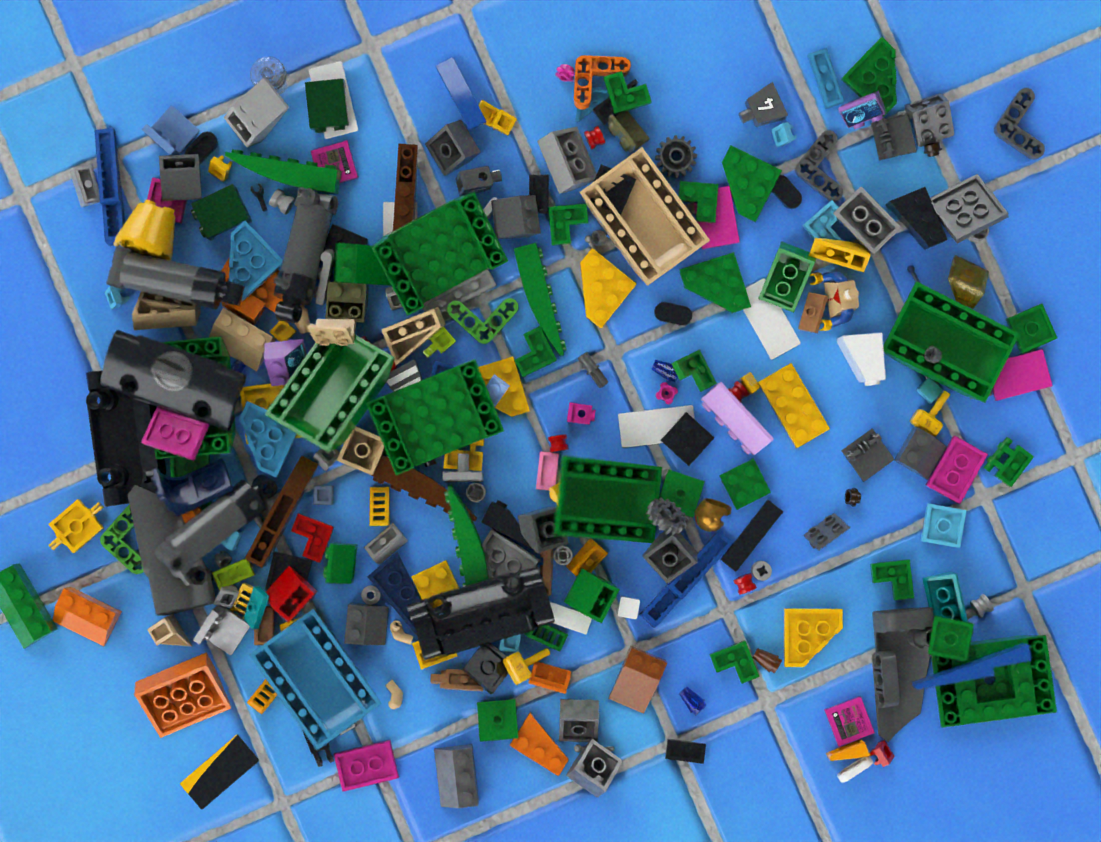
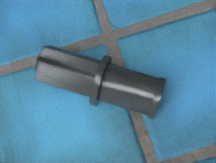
[578,352,608,388]

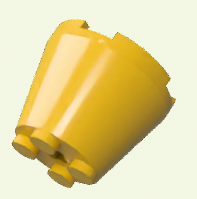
[113,200,175,260]

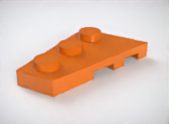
[510,712,569,776]

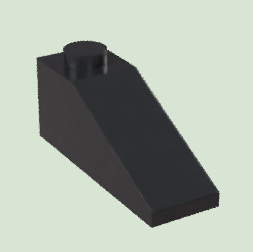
[482,500,533,549]

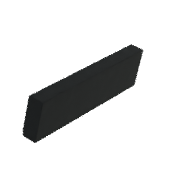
[720,500,783,572]

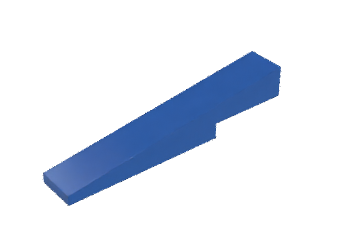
[94,128,125,246]
[639,530,733,628]
[912,643,1031,689]

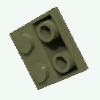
[325,282,369,323]

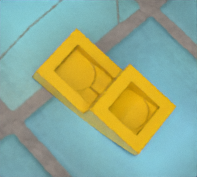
[478,100,517,136]

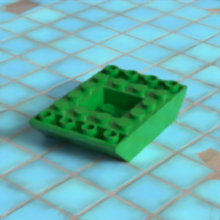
[931,635,1057,728]

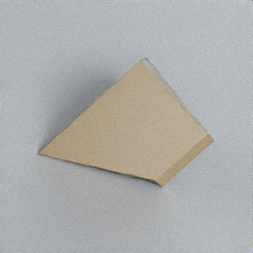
[147,614,193,647]

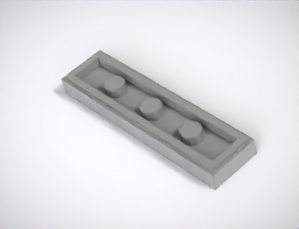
[423,269,497,314]

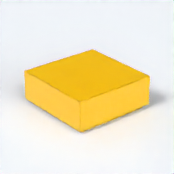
[269,321,297,341]

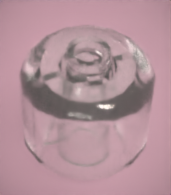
[250,57,289,95]

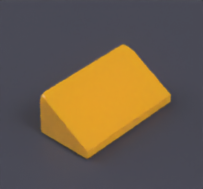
[566,538,608,576]

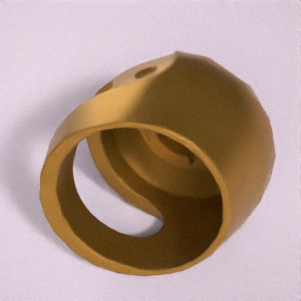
[694,498,732,532]

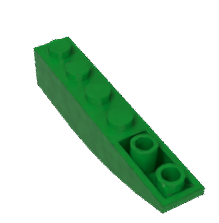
[225,149,342,194]
[514,243,567,357]
[445,485,489,587]

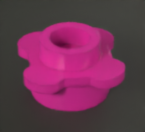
[555,64,575,82]
[655,382,678,404]

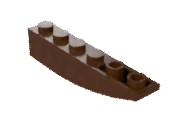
[393,144,418,231]
[371,454,478,522]
[245,456,319,568]

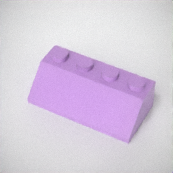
[701,382,774,455]

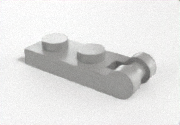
[314,249,335,305]

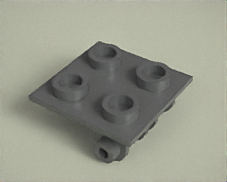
[871,115,917,160]
[841,429,895,482]
[804,513,850,551]

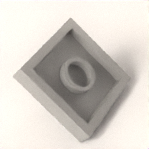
[443,454,483,482]

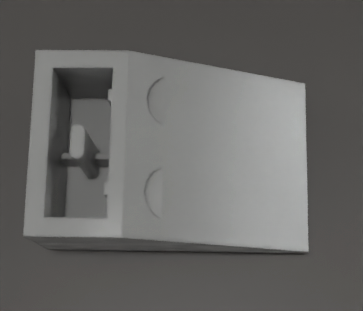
[224,77,289,147]

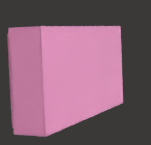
[536,451,559,491]

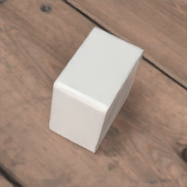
[617,596,640,619]

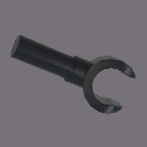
[251,184,267,212]

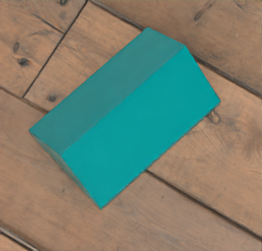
[922,572,968,622]

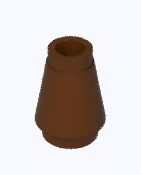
[752,648,782,674]

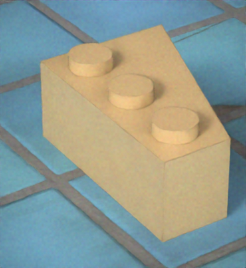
[132,291,201,330]
[382,307,446,365]

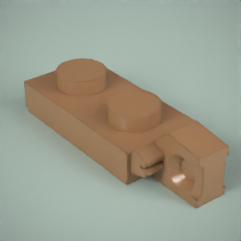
[540,549,554,596]
[430,669,483,691]

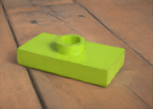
[212,559,256,590]

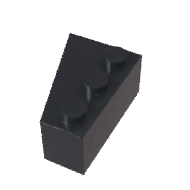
[885,187,947,250]

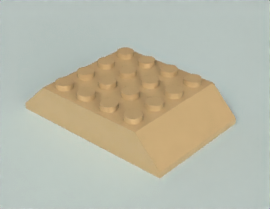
[580,147,710,286]

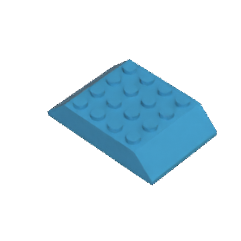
[249,609,381,750]

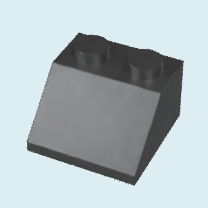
[559,699,599,742]
[566,739,623,798]

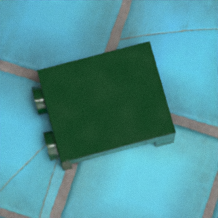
[305,78,349,133]
[191,184,252,240]

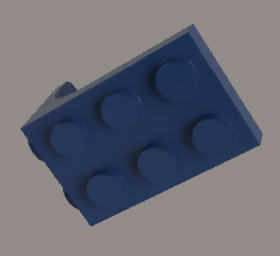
[152,458,234,517]

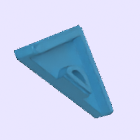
[575,87,609,122]

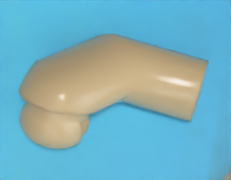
[390,620,414,645]

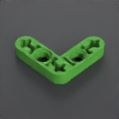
[447,298,519,344]
[100,504,144,574]

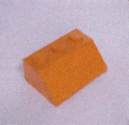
[52,586,122,646]

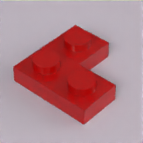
[291,513,334,563]

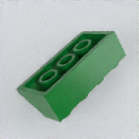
[0,563,58,649]

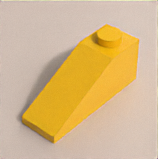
[809,238,871,272]

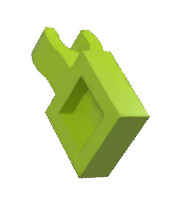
[423,327,456,358]

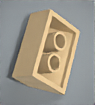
[209,308,276,371]

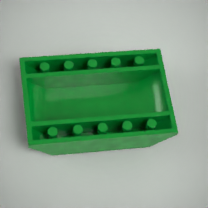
[883,281,1020,403]
[265,335,395,453]
[554,456,662,543]

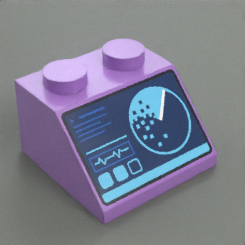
[838,91,886,130]
[264,339,307,386]

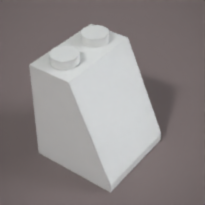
[836,333,886,386]

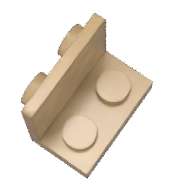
[308,319,356,346]

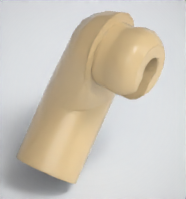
[385,680,403,710]

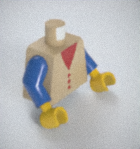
[810,272,859,331]

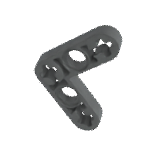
[994,88,1045,159]
[795,130,843,202]

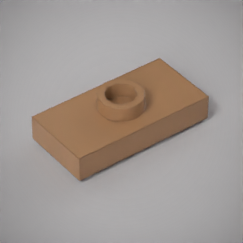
[798,292,828,334]
[254,606,274,645]

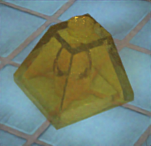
[948,255,989,309]

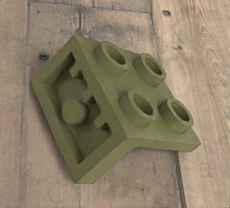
[608,111,650,154]

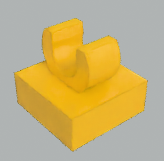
[208,155,232,182]

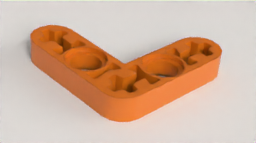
[574,55,631,110]

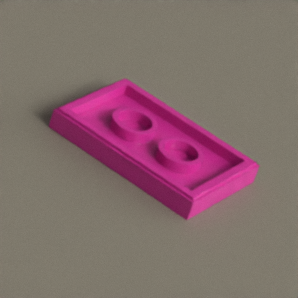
[693,186,740,250]
[992,349,1053,401]
[141,407,209,461]
[926,435,988,504]
[334,740,399,792]

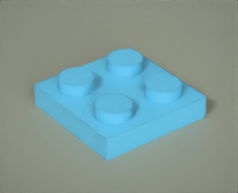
[921,503,967,548]

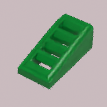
[524,624,568,652]

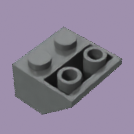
[159,154,202,201]

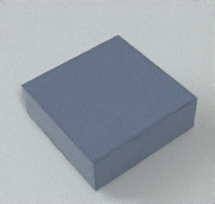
[313,486,334,505]

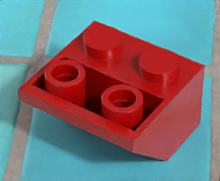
[266,566,318,623]

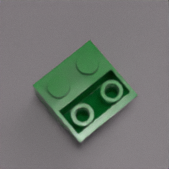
[323,542,358,584]
[564,568,620,624]

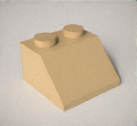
[337,426,384,476]

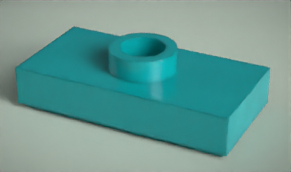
[243,586,269,630]

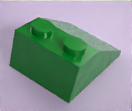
[758,241,816,313]
[334,243,391,286]

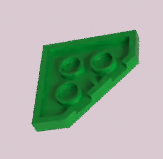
[841,37,897,117]
[722,145,782,223]
[679,252,751,313]

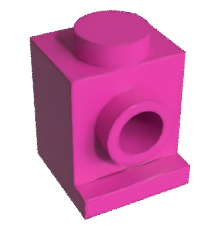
[567,403,596,425]

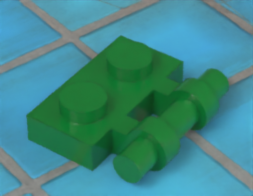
[984,437,1034,487]

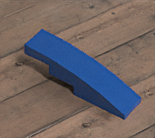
[436,57,486,131]

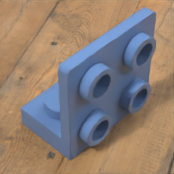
[141,106,200,155]

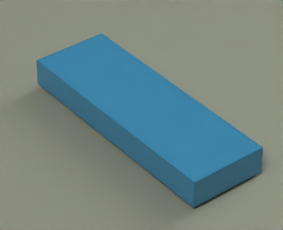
[807,48,844,109]

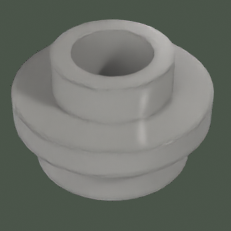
[361,585,381,605]

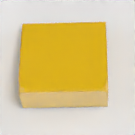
[739,372,760,395]

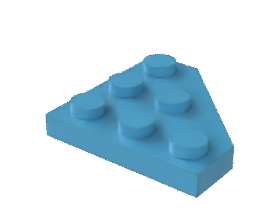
[228,221,283,302]
[239,401,297,478]

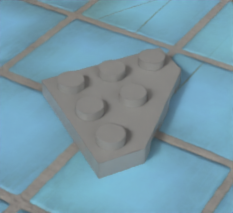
[482,529,540,593]

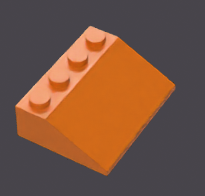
[134,652,231,738]

